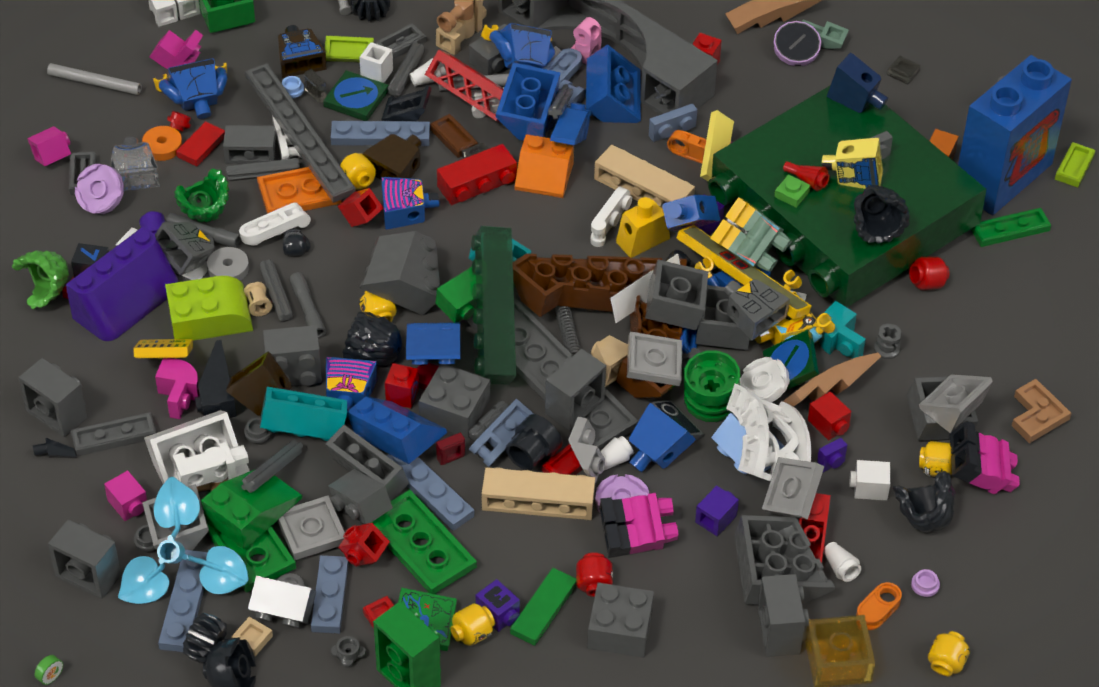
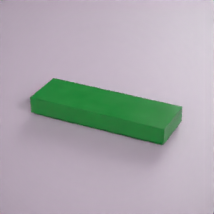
[971,208,1051,247]
[510,568,577,646]

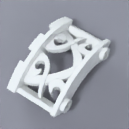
[726,384,811,481]

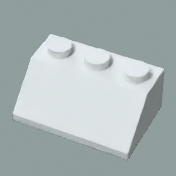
[144,410,238,484]

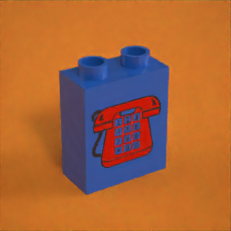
[958,55,1072,216]

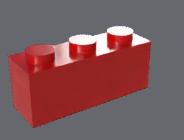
[437,144,517,205]

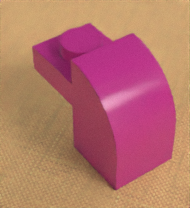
[149,30,203,69]
[155,358,199,419]

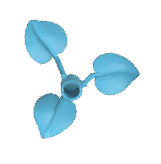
[118,477,249,604]

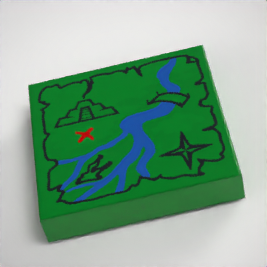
[398,587,457,651]

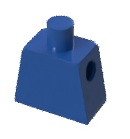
[629,403,696,473]

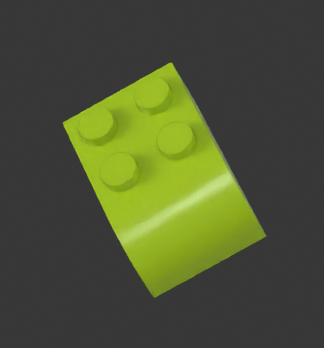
[165,276,253,341]

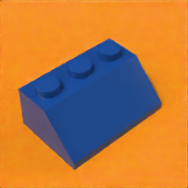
[586,44,641,123]
[495,62,560,141]
[347,396,447,464]

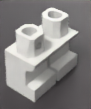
[148,0,200,27]

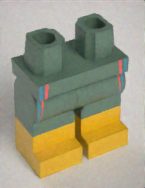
[710,197,792,272]

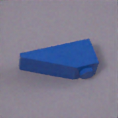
[550,102,591,145]

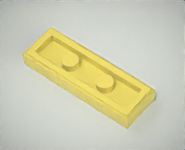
[700,110,734,181]

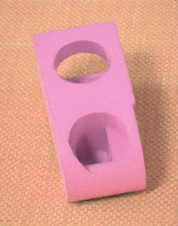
[571,17,601,64]

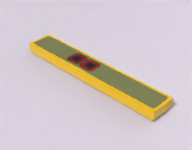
[676,225,812,320]

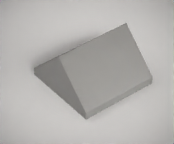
[919,374,993,433]
[142,484,209,551]

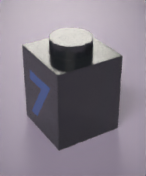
[71,243,109,278]

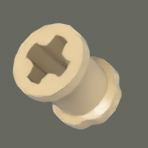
[244,282,272,316]

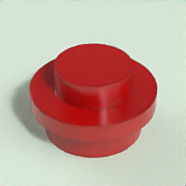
[167,111,191,131]

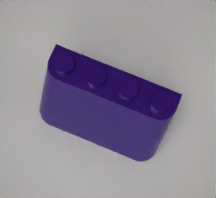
[66,227,178,341]

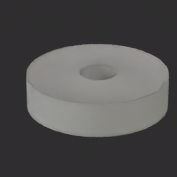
[207,247,249,281]

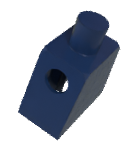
[827,52,888,113]

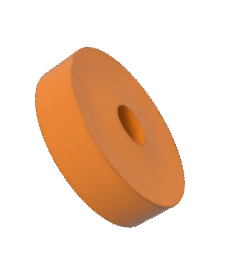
[142,126,182,161]

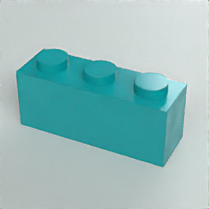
[260,387,347,441]

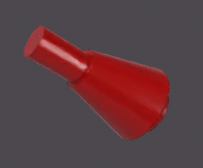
[783,161,829,191]

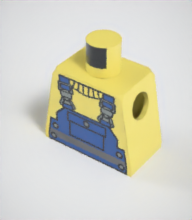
[822,138,883,189]

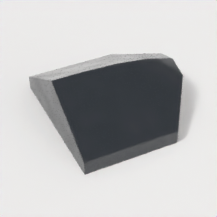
[381,85,432,121]

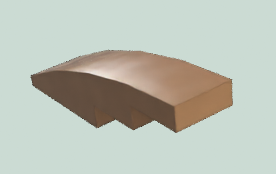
[726,0,822,34]
[783,352,881,407]

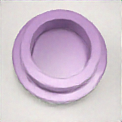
[911,569,940,597]

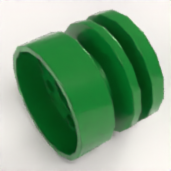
[684,351,740,422]

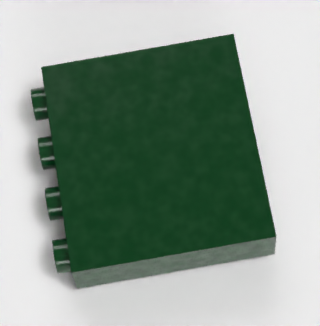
[708,86,986,307]

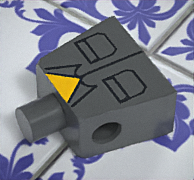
[155,222,214,275]
[724,280,790,340]

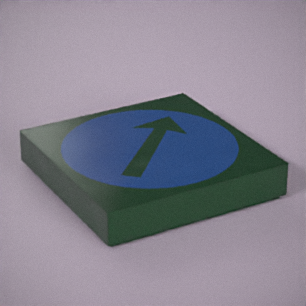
[323,70,389,121]
[763,329,819,390]

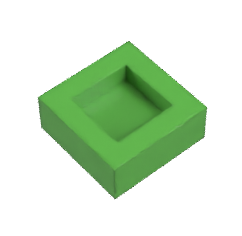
[775,174,811,208]

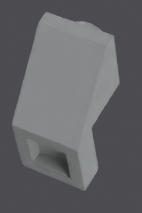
[568,417,605,483]

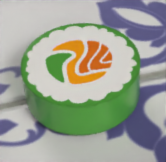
[35,655,63,685]

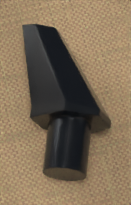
[33,438,77,458]

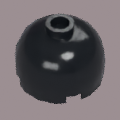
[203,637,256,687]

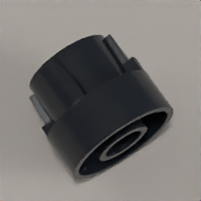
[505,414,562,471]

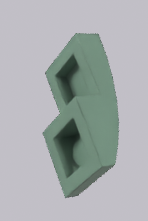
[802,19,849,49]

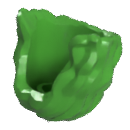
[12,250,69,310]

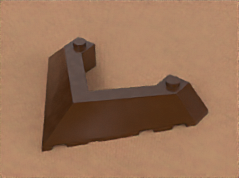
[508,253,687,398]

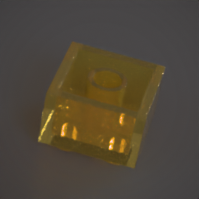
[805,615,875,687]

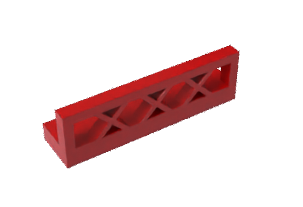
[424,50,504,122]

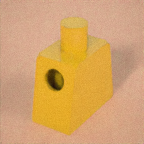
[616,197,670,258]

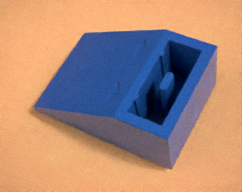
[406,322,460,365]

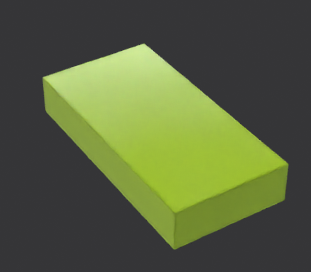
[325,36,374,63]
[1055,142,1096,188]

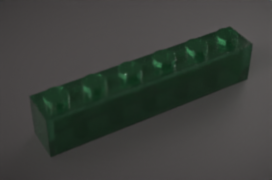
[471,226,516,385]

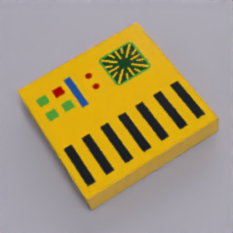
[134,339,193,358]

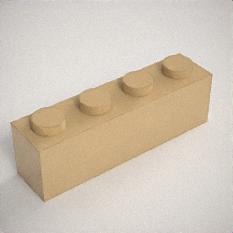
[594,145,695,210]
[482,468,595,520]

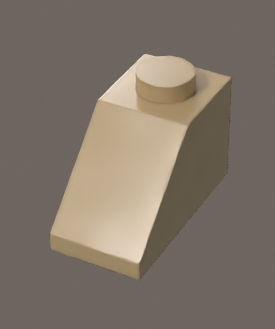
[591,335,628,387]

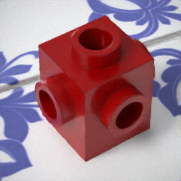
[338,522,390,567]

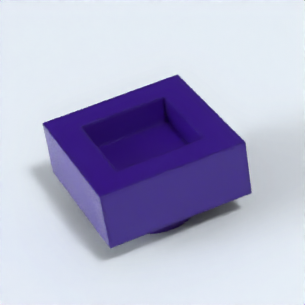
[817,438,847,472]

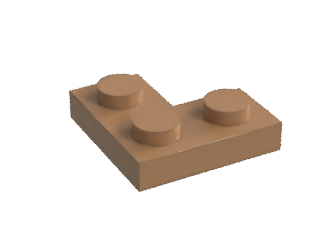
[1012,379,1071,443]

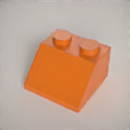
[515,134,574,198]

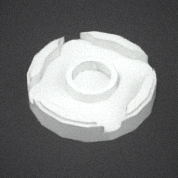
[740,357,790,403]

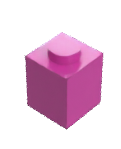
[27,126,71,166]
[104,470,147,521]

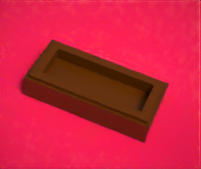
[430,114,478,158]

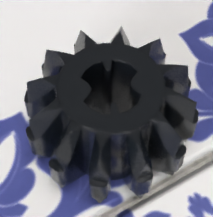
[350,0,391,22]
[183,613,227,663]

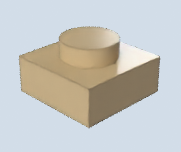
[232,617,273,656]

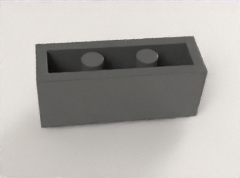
[326,425,409,501]

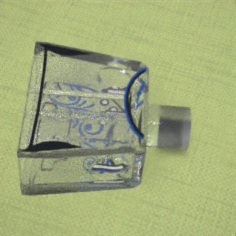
[110,137,160,191]

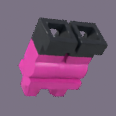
[949,421,1020,494]
[599,493,679,558]

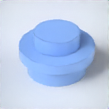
[282,76,304,98]

